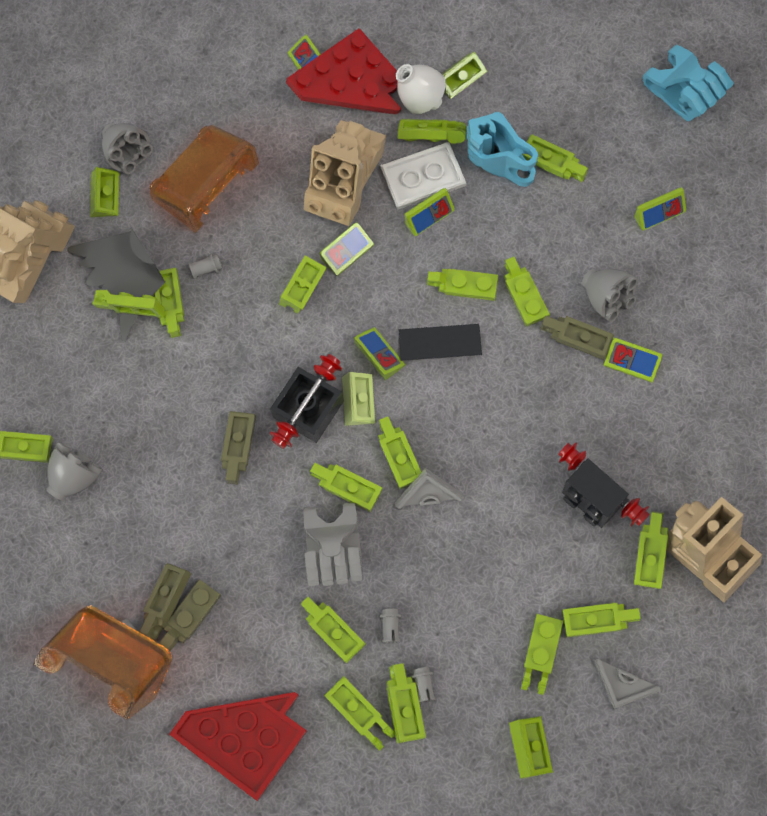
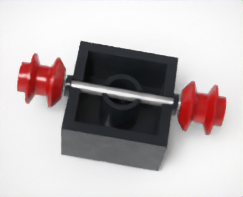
[270,354,344,449]
[558,443,650,528]

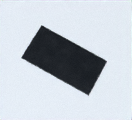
[399,324,482,361]

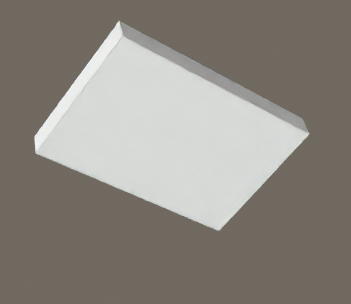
[380,142,466,210]

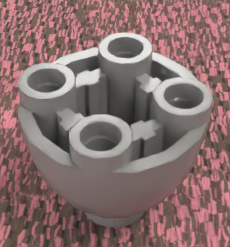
[102,123,153,174]
[582,269,638,322]
[46,442,103,501]

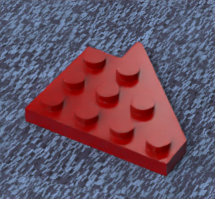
[286,28,401,114]
[169,692,307,801]

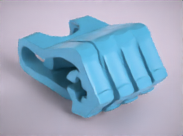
[642,45,734,121]
[466,112,538,187]

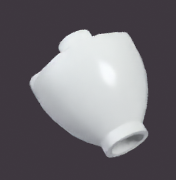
[396,64,445,114]

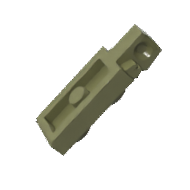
[540,316,614,360]
[221,411,256,485]
[140,563,192,640]
[160,579,222,651]

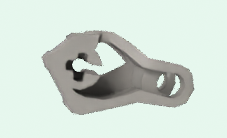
[304,503,363,586]

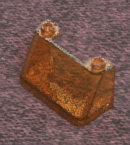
[150,125,259,233]
[33,606,172,720]

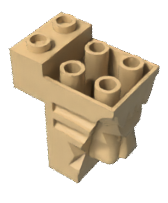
[304,120,386,226]
[0,200,75,303]
[667,497,762,603]

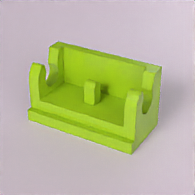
[279,255,327,314]

